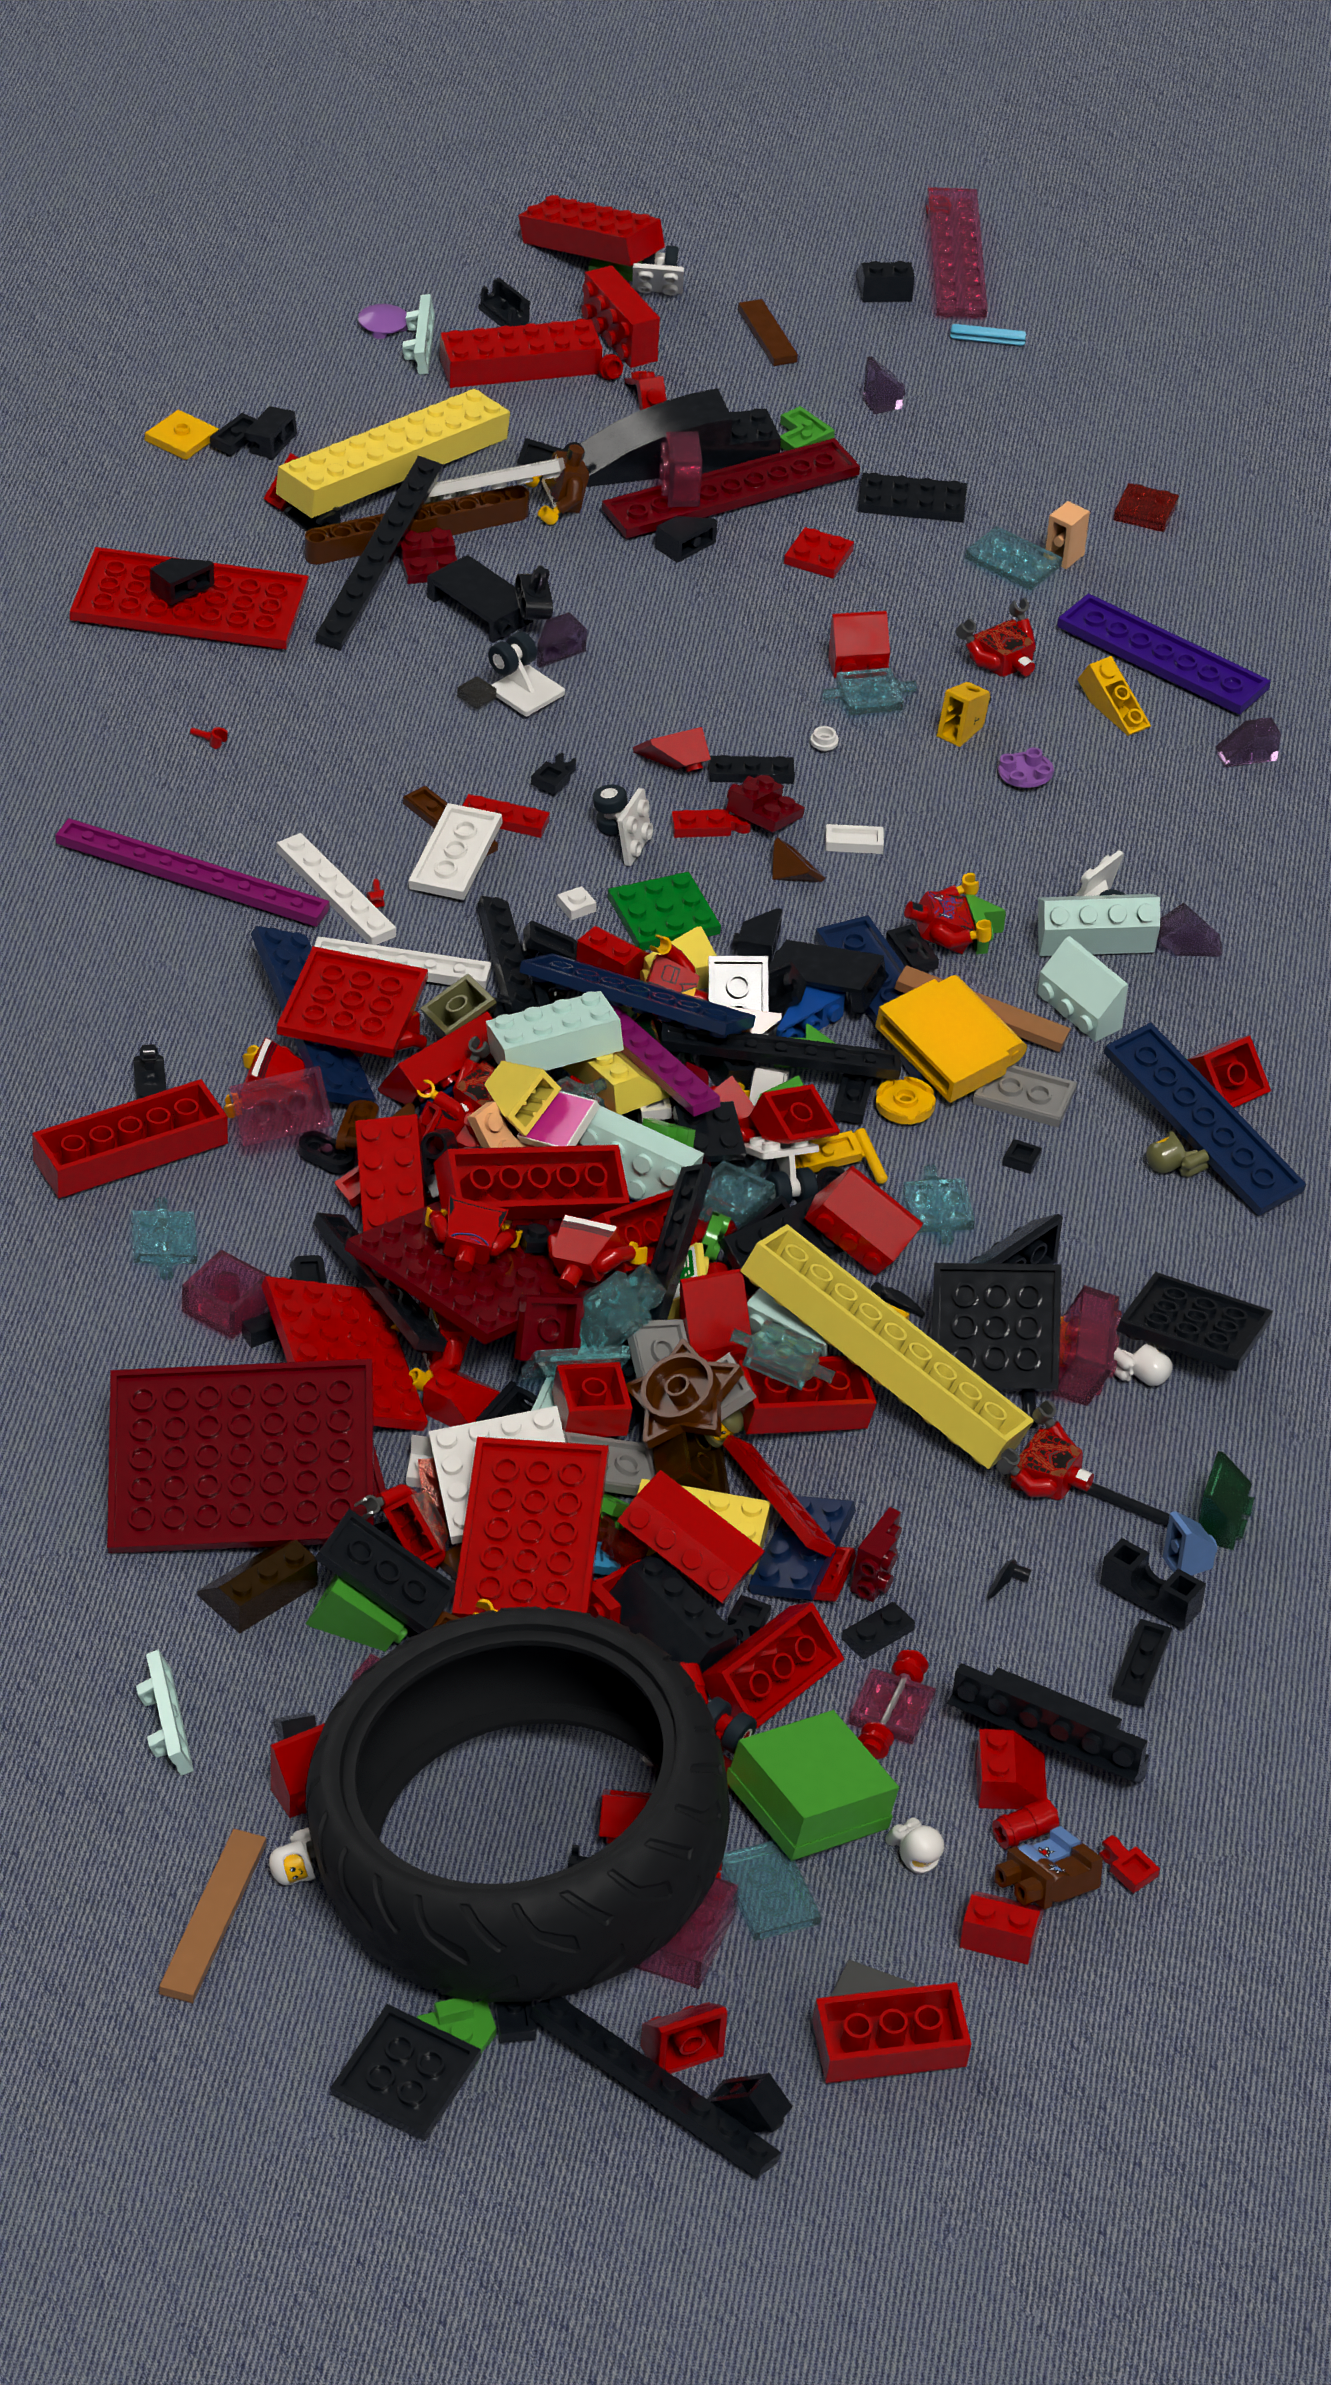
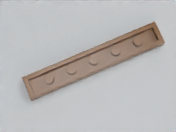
[895,965,1071,1052]
[159,1828,266,2003]

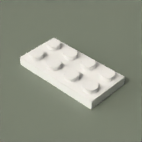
[409,803,503,900]

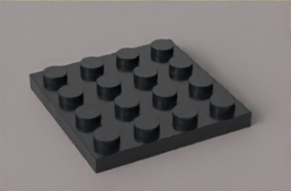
[932,1263,1062,1392]
[1117,1272,1273,1372]

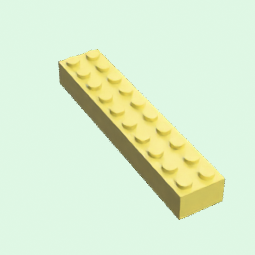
[276,388,510,518]
[741,1224,1034,1469]

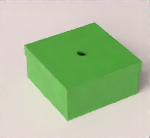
[726,1710,899,1861]

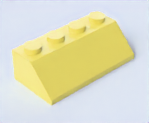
[562,1051,670,1115]

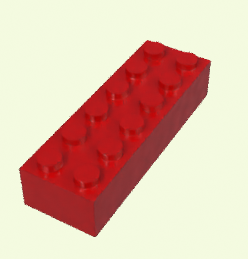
[518,195,665,266]
[439,319,603,388]
[32,1079,228,1198]
[433,1145,630,1220]

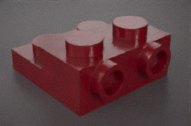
[397,528,457,584]
[726,775,805,832]
[514,1293,585,1362]
[850,1507,902,1602]

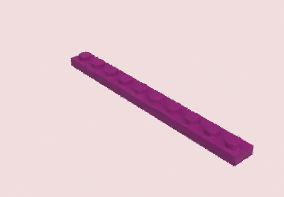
[55,818,330,927]

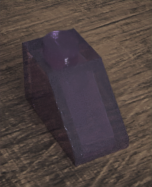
[863,356,905,414]
[537,612,587,668]
[1215,717,1281,768]
[1158,903,1223,957]

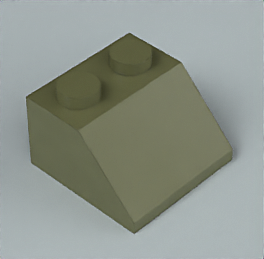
[420,974,497,1039]

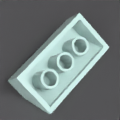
[1038,894,1160,956]

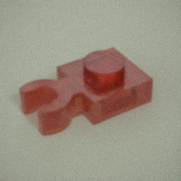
[598,1516,649,1568]

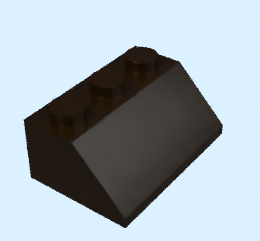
[652,1432,730,1494]
[197,1540,318,1634]

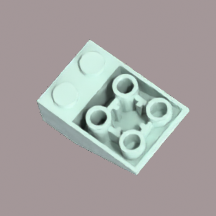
[747,1287,827,1359]

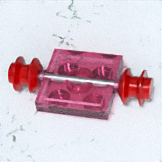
[849,1650,936,1759]

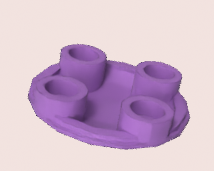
[358,304,408,339]
[998,747,1054,788]

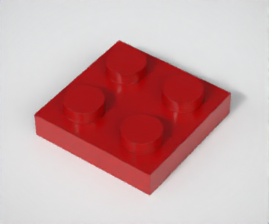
[784,527,854,579]

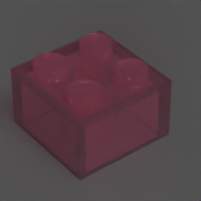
[659,432,702,507]
[182,1250,272,1339]

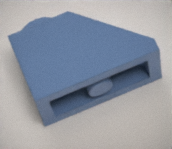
[1162,1511,1217,1576]

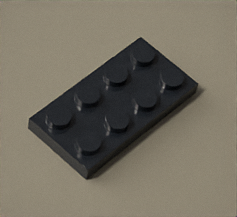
[858,473,968,523]
[718,1195,844,1296]
[314,1508,456,1634]

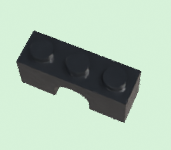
[1100,1538,1206,1630]

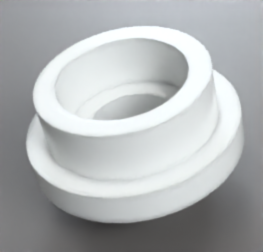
[810,726,839,751]

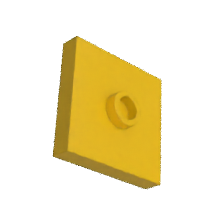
[145,409,219,460]

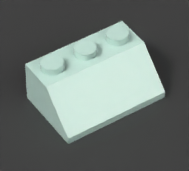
[1037,936,1128,1042]

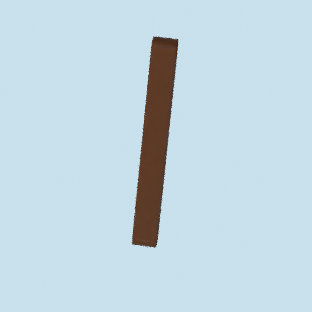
[305,485,529,565]

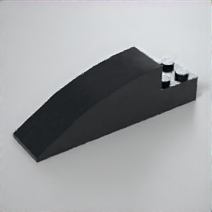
[580,388,781,487]

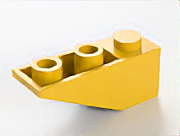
[1077,656,1151,736]

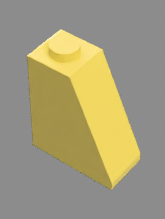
[640,926,717,989]
[484,1061,562,1136]

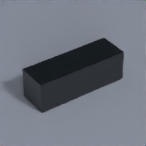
[242,1311,279,1348]

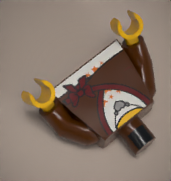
[525,444,589,525]

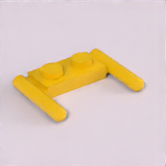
[795,1128,888,1184]

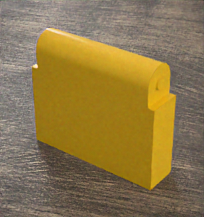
[875,975,1027,1103]

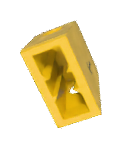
[937,682,991,747]

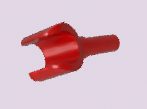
[190,727,228,749]
[366,879,385,908]

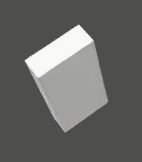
[826,824,884,854]

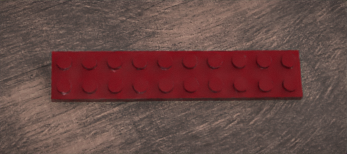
[601,438,860,538]

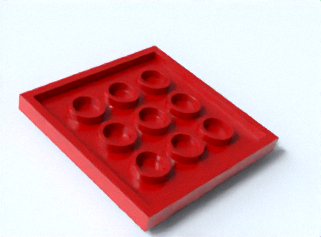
[276,946,428,1058]

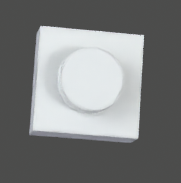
[556,886,597,920]

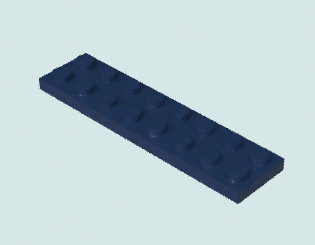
[815,915,928,1082]
[251,926,376,1105]
[520,953,756,1038]
[1104,1022,1306,1216]

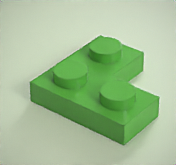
[780,406,835,451]

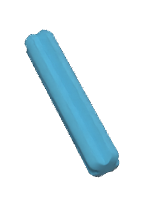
[950,324,1026,346]

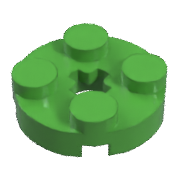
[701,1211,731,1263]

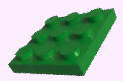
[608,872,721,950]

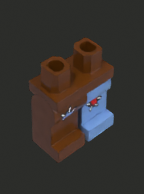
[994,1826,1103,1909]

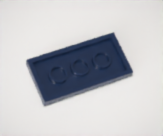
[749,1495,856,1600]

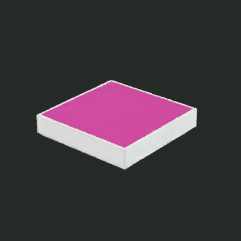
[517,1091,600,1147]

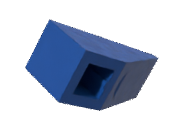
[776,986,845,1038]

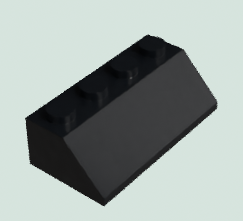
[969,1214,1063,1264]
[609,1552,737,1673]

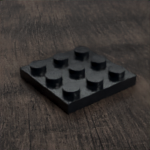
[330,2004,481,2141]

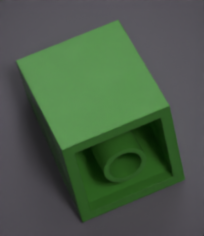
[305,1574,410,1652]

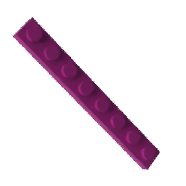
[611,1005,721,1116]

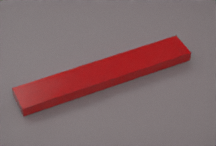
[722,1435,837,1558]

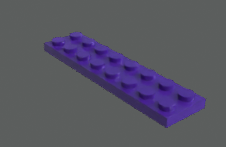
[1057,593,1271,715]

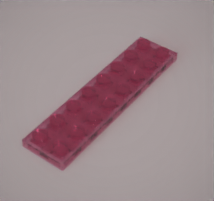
[927,187,988,318]

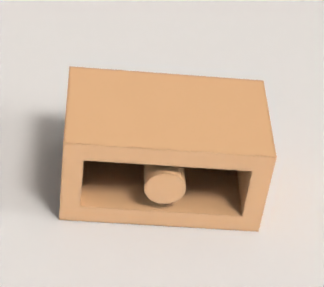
[1044,501,1090,569]

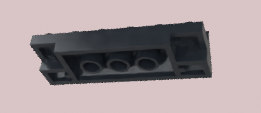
[946,1663,1149,1782]

